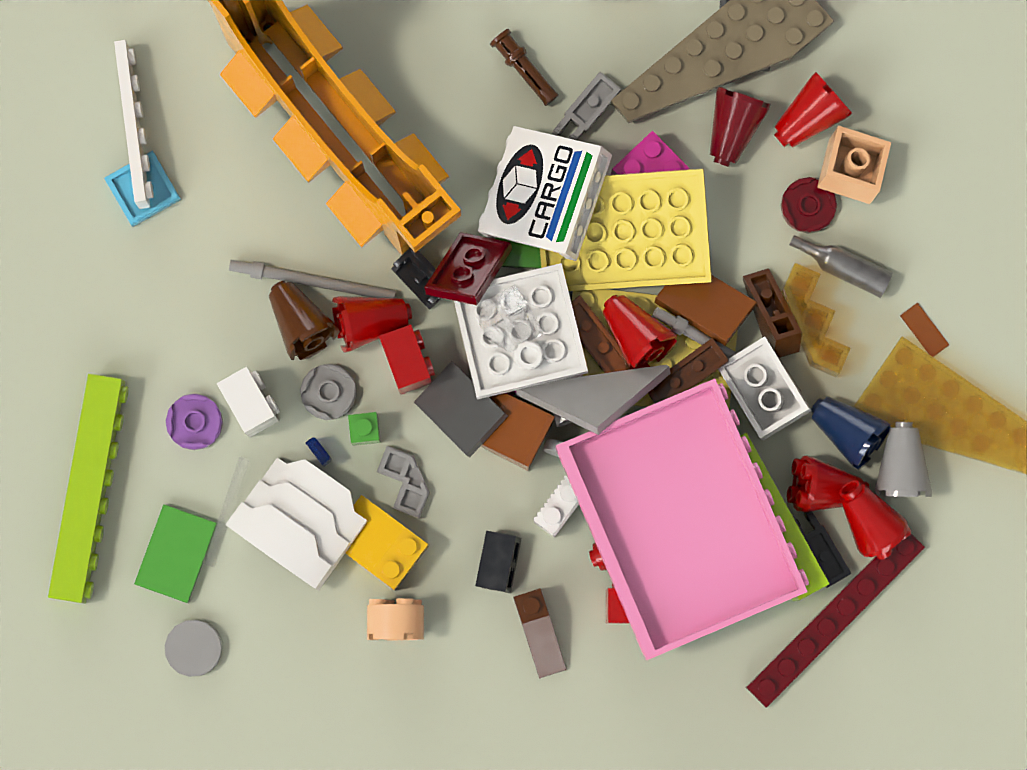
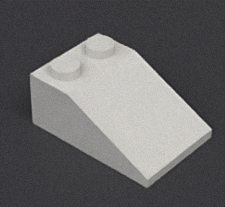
[719,337,812,440]

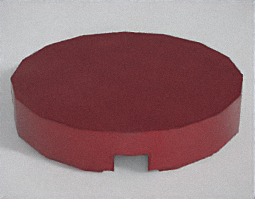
[780,177,837,234]

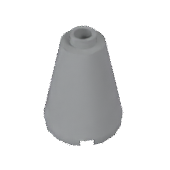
[875,422,932,497]

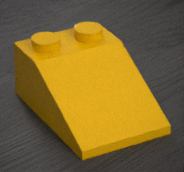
[345,495,429,591]

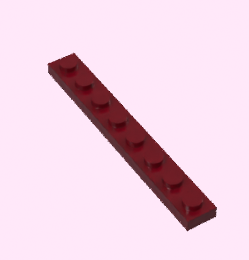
[745,534,925,708]

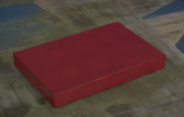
[425,232,512,306]

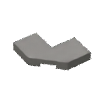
[377,446,430,519]

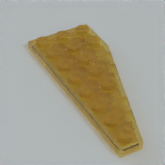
[854,336,1027,475]

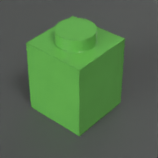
[348,412,381,446]

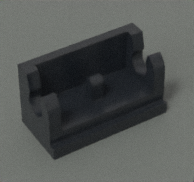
[391,248,442,310]
[475,531,522,594]

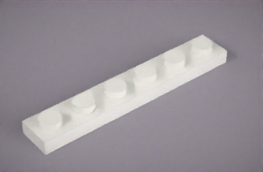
[114,40,154,209]

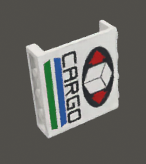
[478,126,612,261]

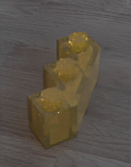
[781,263,851,377]

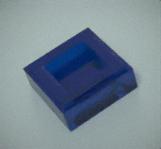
[305,437,332,467]

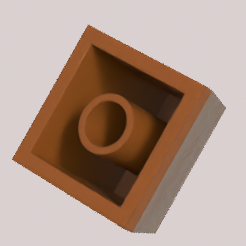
[480,393,555,471]

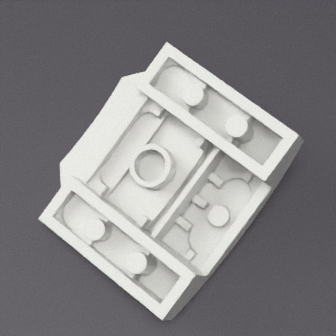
[226,457,368,591]

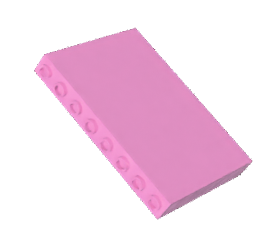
[555,379,809,660]

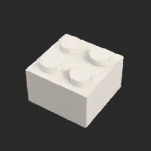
[217,367,280,437]

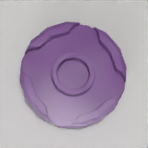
[166,394,223,450]

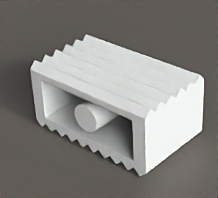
[533,476,579,537]

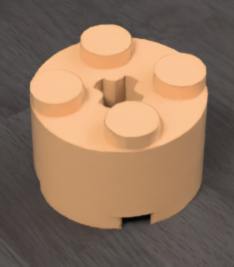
[367,599,424,641]

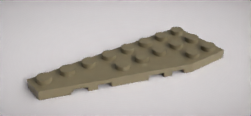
[611,0,834,123]

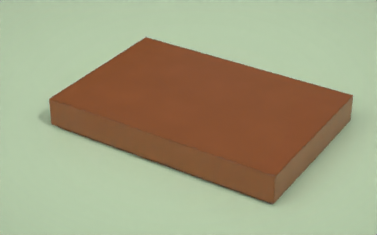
[654,275,756,346]

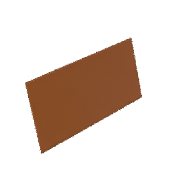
[900,302,949,358]

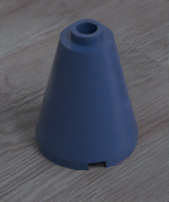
[811,396,891,470]

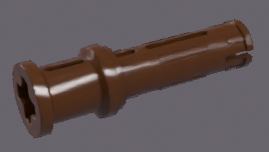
[490,28,559,106]

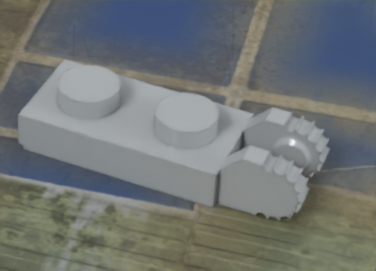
[552,72,621,140]

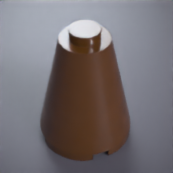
[269,281,339,360]

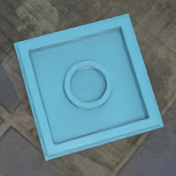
[104,150,181,227]

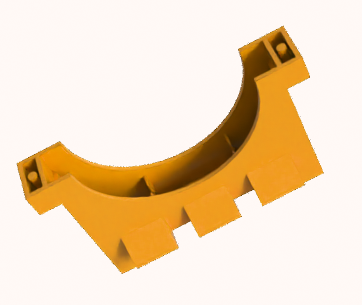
[207,0,461,255]

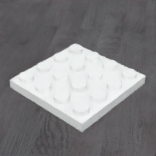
[454,263,588,399]

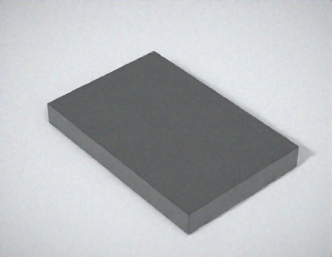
[414,361,508,457]

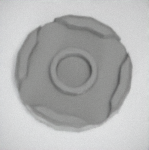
[300,364,357,420]
[165,620,222,677]

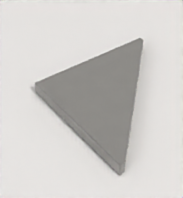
[516,365,670,435]

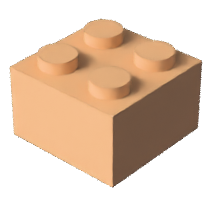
[817,125,891,204]

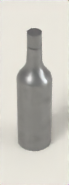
[789,235,893,298]

